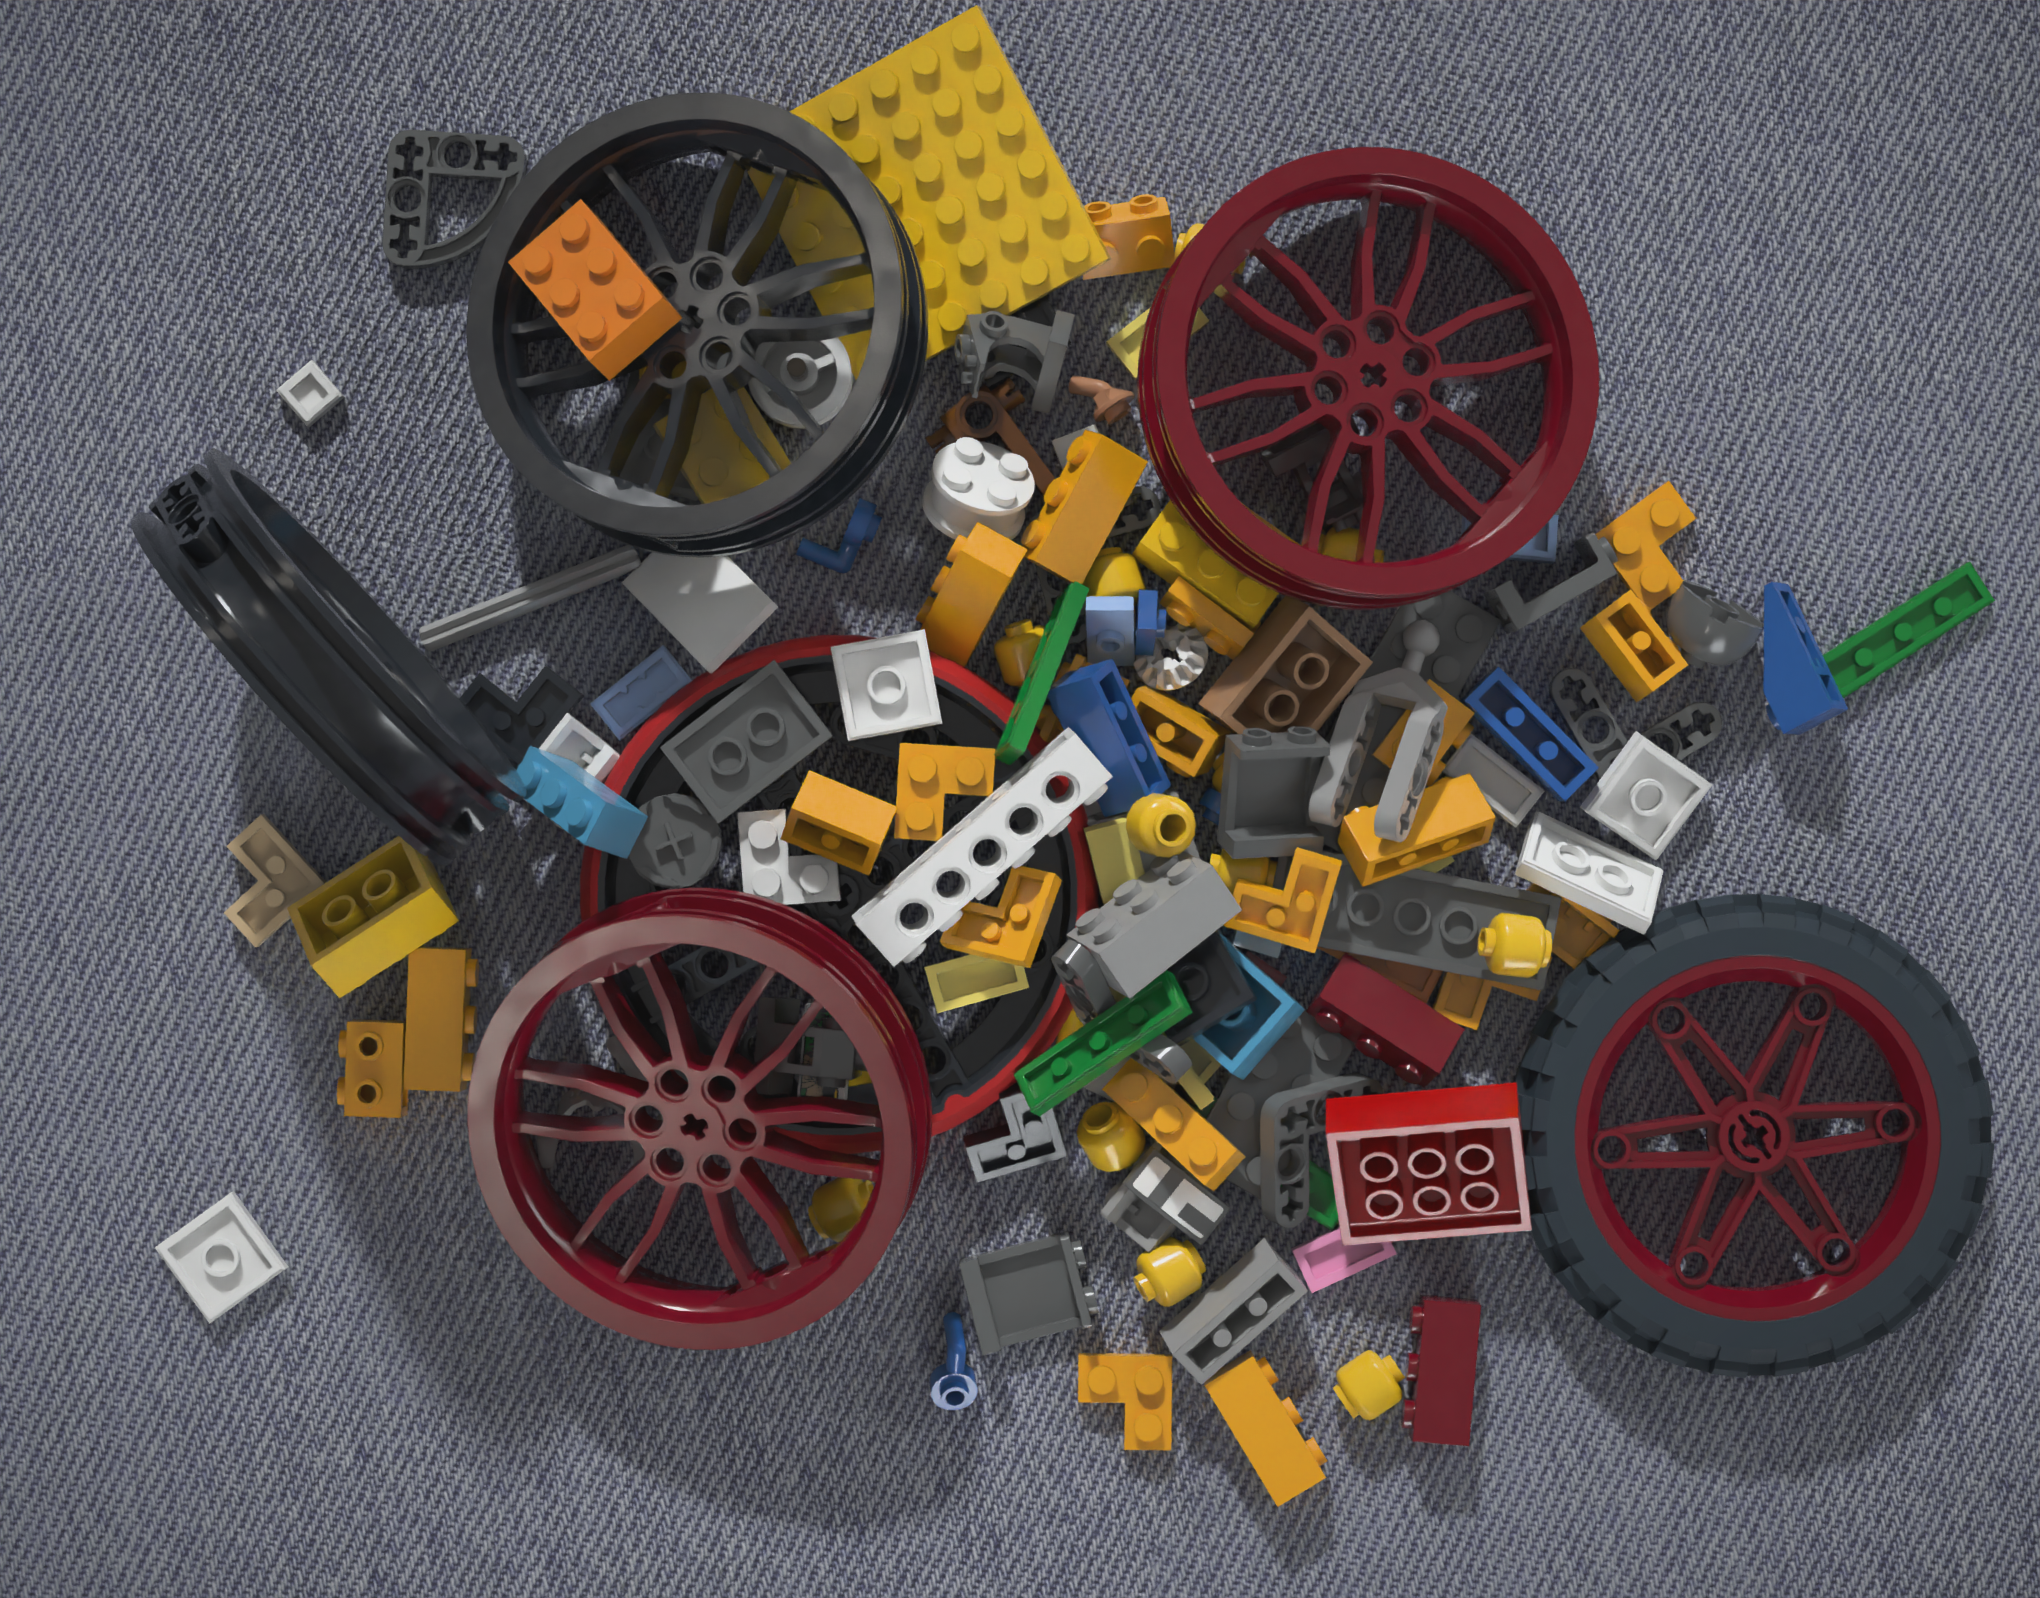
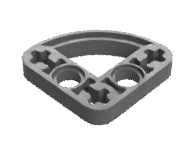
[382,130,527,269]

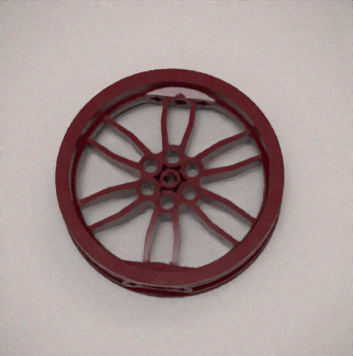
[1137,147,1600,610]
[467,888,932,1350]

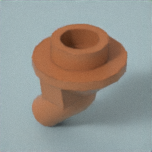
[1069,375,1135,424]

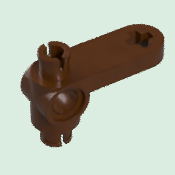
[925,377,1055,498]

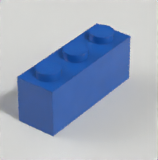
[1048,658,1171,817]
[1460,666,1599,801]

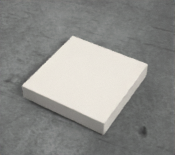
[831,629,943,741]
[1580,731,1712,860]
[155,1191,288,1324]

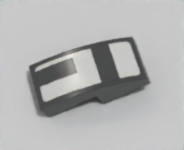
[1122,1146,1231,1245]

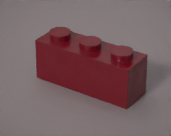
[1306,952,1465,1088]
[1401,1295,1481,1446]

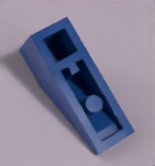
[1763,582,1848,735]

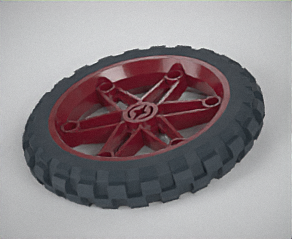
[1514,894,1995,1378]

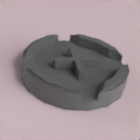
[629,793,723,889]

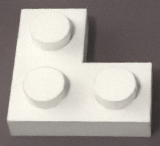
[737,809,841,905]

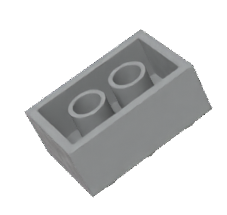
[1066,851,1242,999]

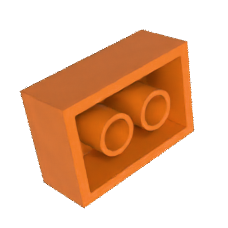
[508,199,682,381]

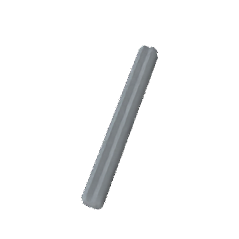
[419,545,641,651]

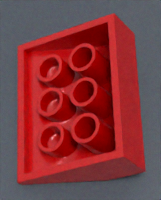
[1326,1082,1532,1246]

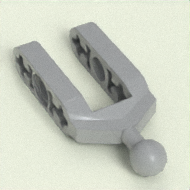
[1309,620,1448,843]

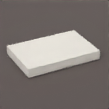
[622,552,778,674]
[1515,811,1663,935]

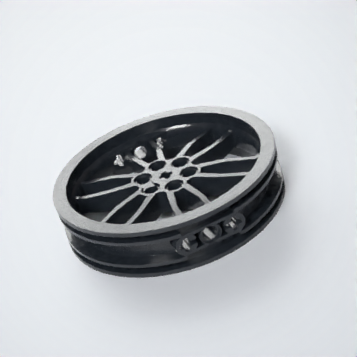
[466,92,928,558]
[131,448,527,866]

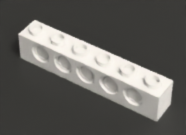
[852,727,1113,967]

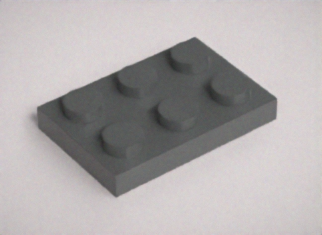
[660,660,833,824]

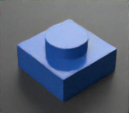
[1135,589,1166,656]

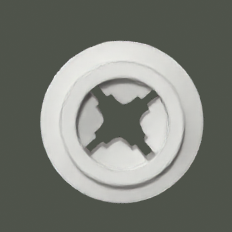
[1133,623,1208,691]

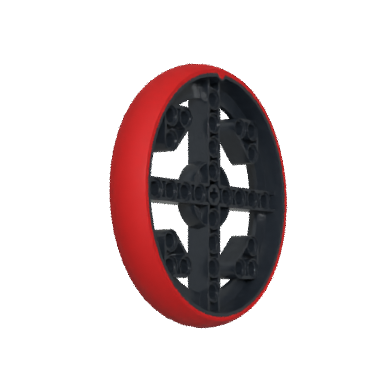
[580,635,1099,1154]

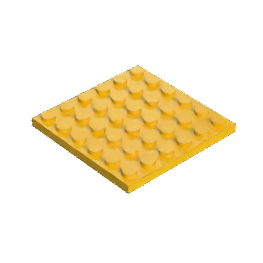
[747,5,1111,380]

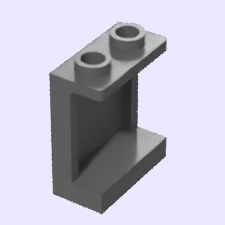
[1484,532,1618,634]
[1217,726,1331,859]
[959,1231,1099,1355]

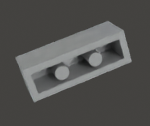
[1159,1238,1308,1385]

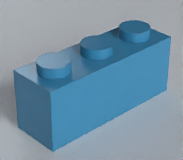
[516,746,648,859]

